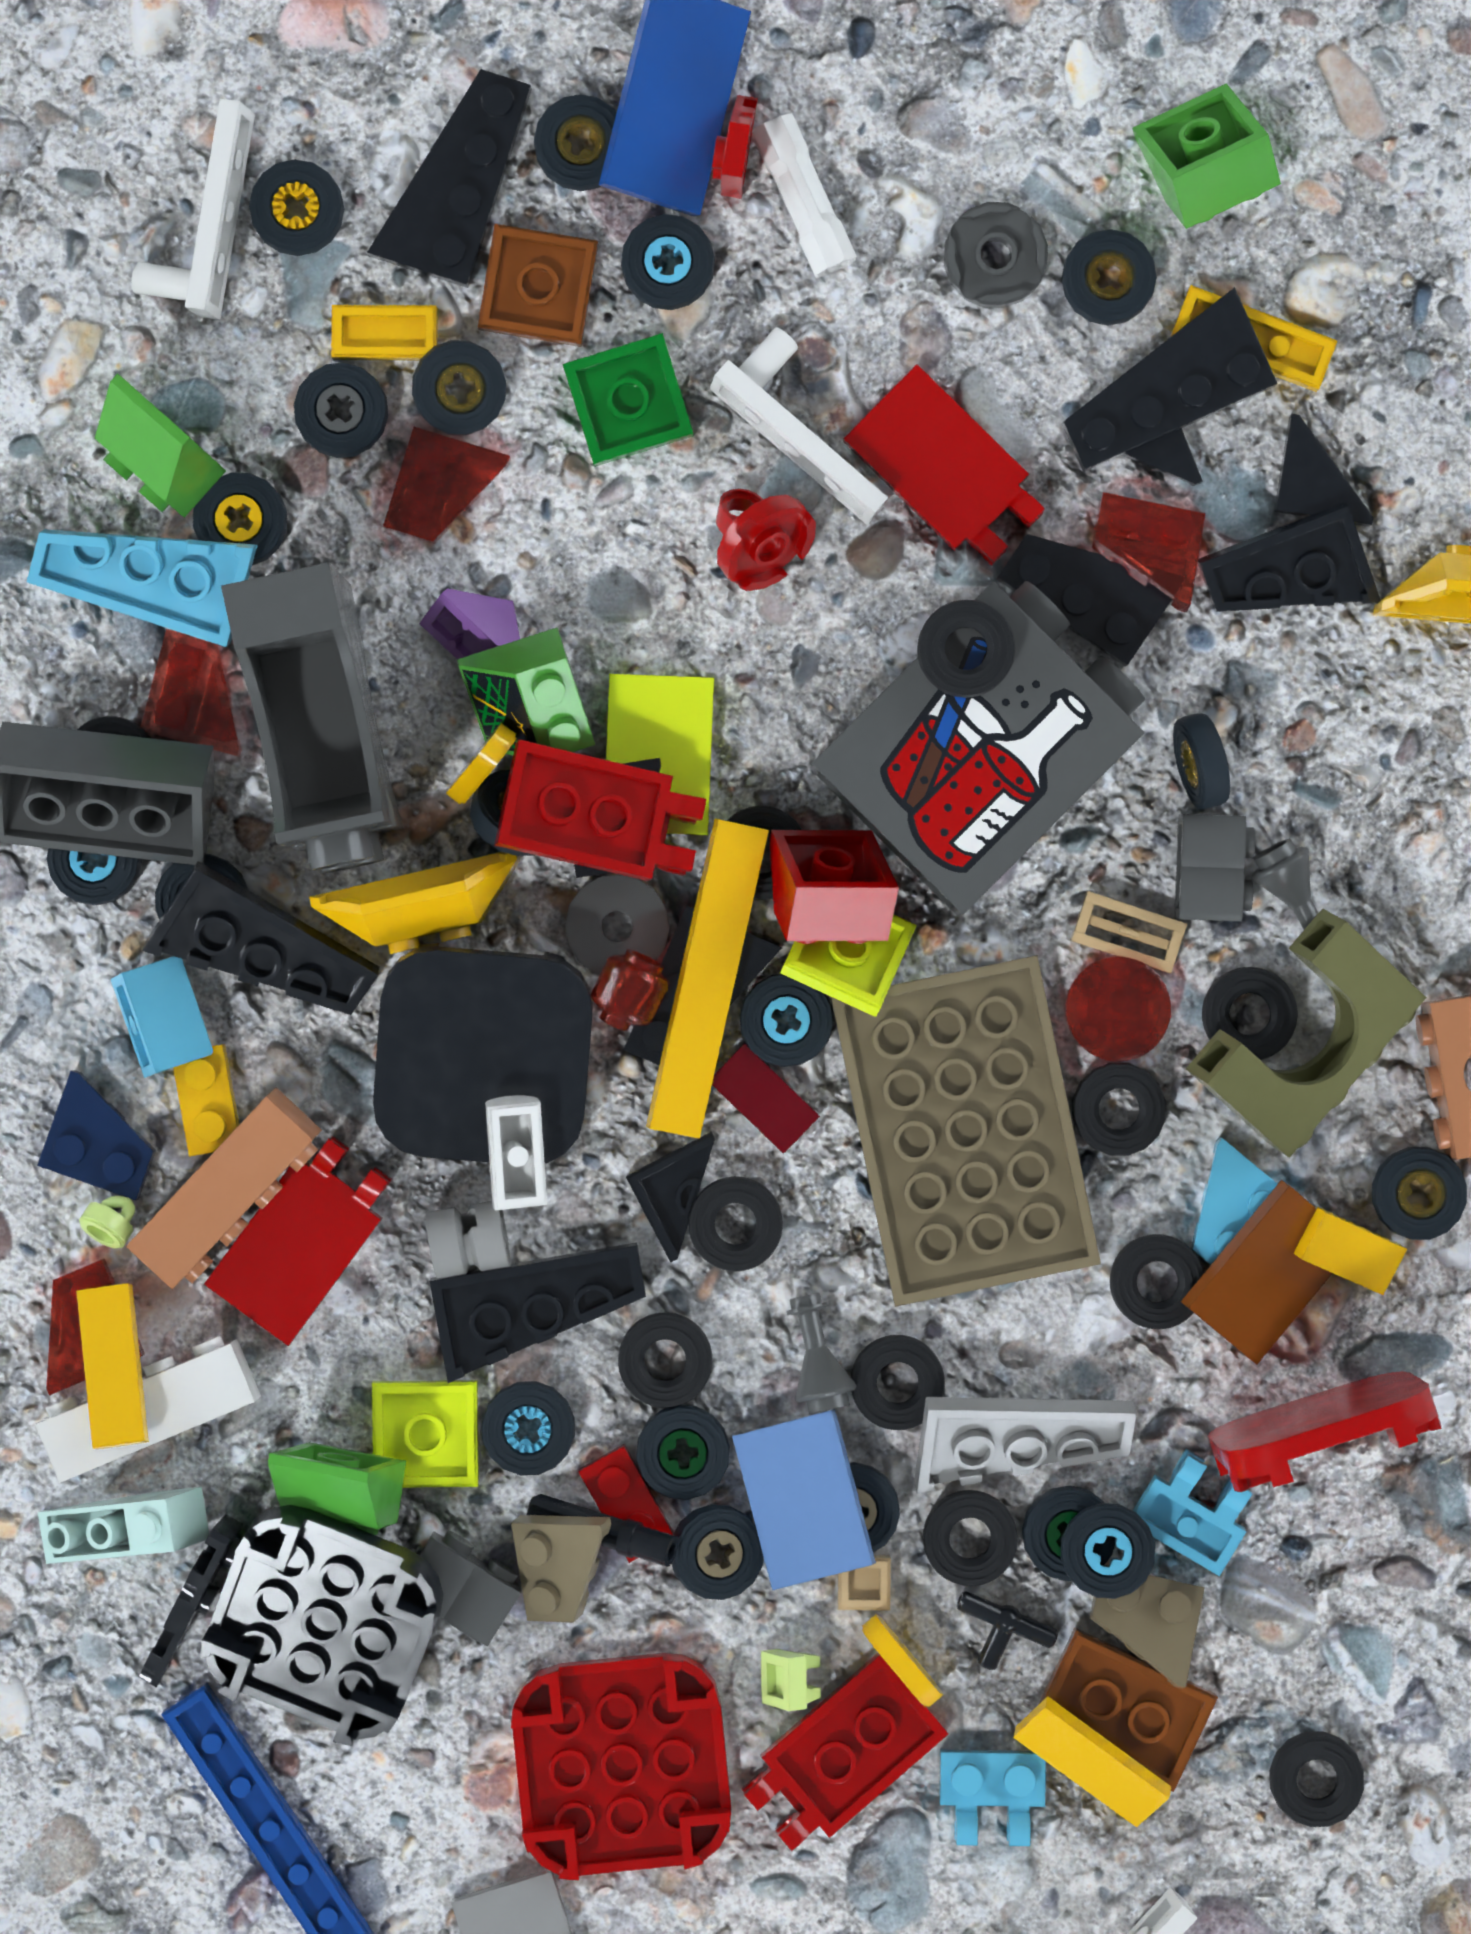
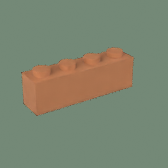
[126,1087,322,1289]

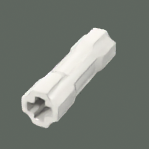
[752,113,857,278]

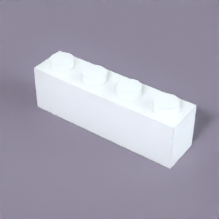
[35,1335,261,1483]

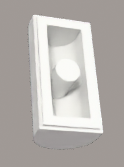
[485,1095,547,1211]

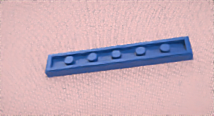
[161,1682,374,1934]

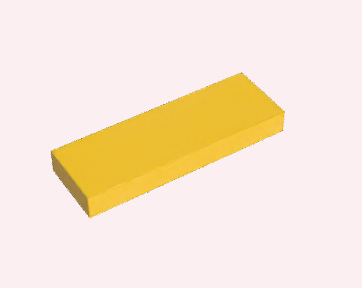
[1170,285,1338,392]
[76,1283,149,1450]
[1013,1696,1171,1827]

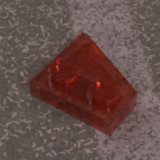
[383,426,511,544]
[1091,492,1206,613]
[46,1258,145,1396]

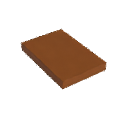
[1181,1180,1333,1365]
[1038,1627,1218,1792]

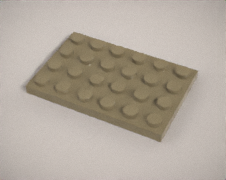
[831,955,1101,1307]

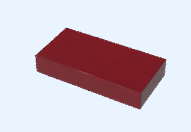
[712,1043,820,1154]

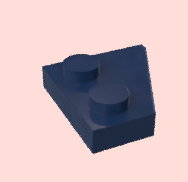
[37,1070,156,1201]

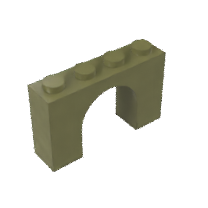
[1186,909,1427,1158]

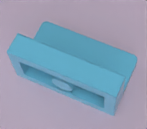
[110,956,213,1078]

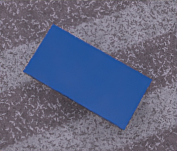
[599,0,751,217]

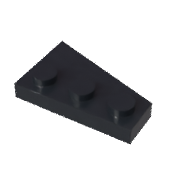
[623,906,782,1065]

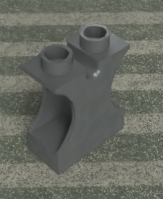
[221,562,404,873]

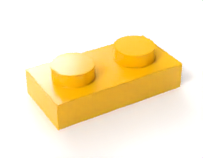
[173,1044,239,1157]

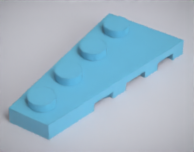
[26,529,258,647]

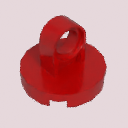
[716,488,816,591]

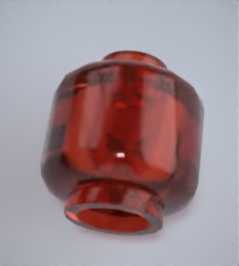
[591,949,669,1031]

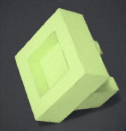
[761,1649,821,1711]

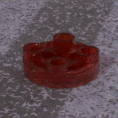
[1065,956,1171,1061]

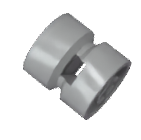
[426,1201,511,1279]

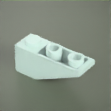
[38,1487,209,1564]

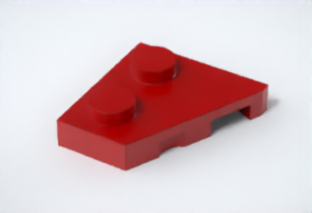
[712,95,758,199]

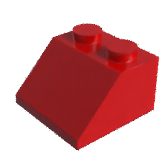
[770,830,899,944]

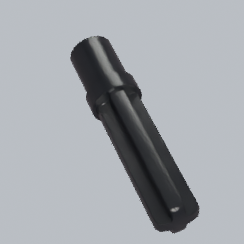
[527,1494,678,1567]

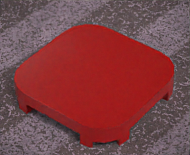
[1208,1371,1442,1492]
[511,1653,731,1881]

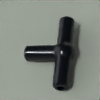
[956,1591,1058,1670]

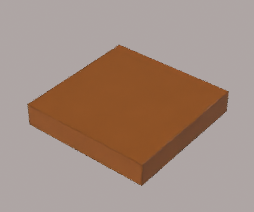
[478,224,599,347]

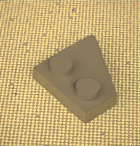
[511,1515,611,1623]
[1089,1565,1205,1689]

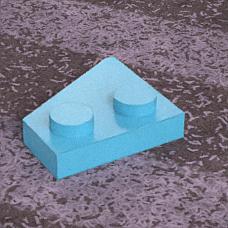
[1191,1137,1277,1265]

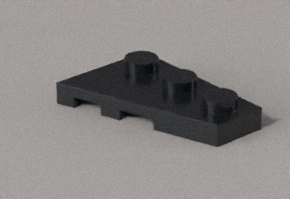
[1196,502,1381,612]
[996,534,1186,667]

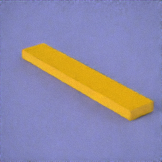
[646,818,769,1139]

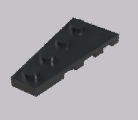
[367,69,532,288]
[142,861,380,1015]
[429,1242,646,1383]

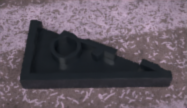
[139,1514,244,1687]

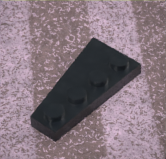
[1062,287,1278,472]

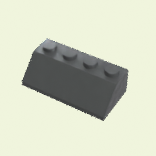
[0,722,214,865]

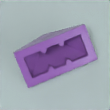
[419,588,520,659]

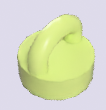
[79,1195,135,1249]

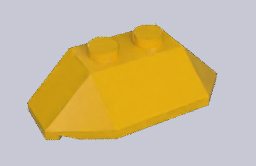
[1373,545,1471,624]
[309,852,520,954]

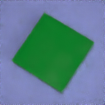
[563,333,694,467]

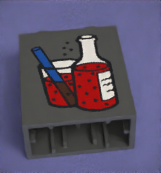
[810,581,1145,916]

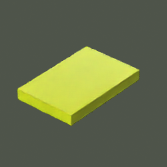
[606,674,714,836]

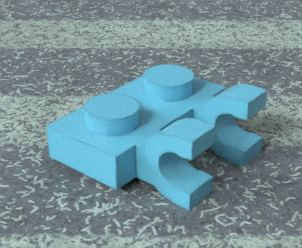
[1133,1448,1253,1576]
[939,1749,1046,1846]

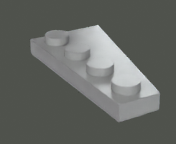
[914,1397,1137,1494]

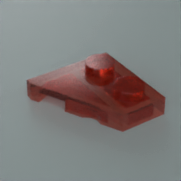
[141,629,242,757]

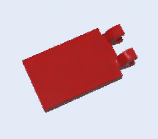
[843,364,1045,566]
[494,739,707,881]
[204,1136,392,1346]
[741,1653,949,1851]

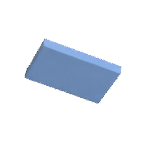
[732,1409,876,1591]

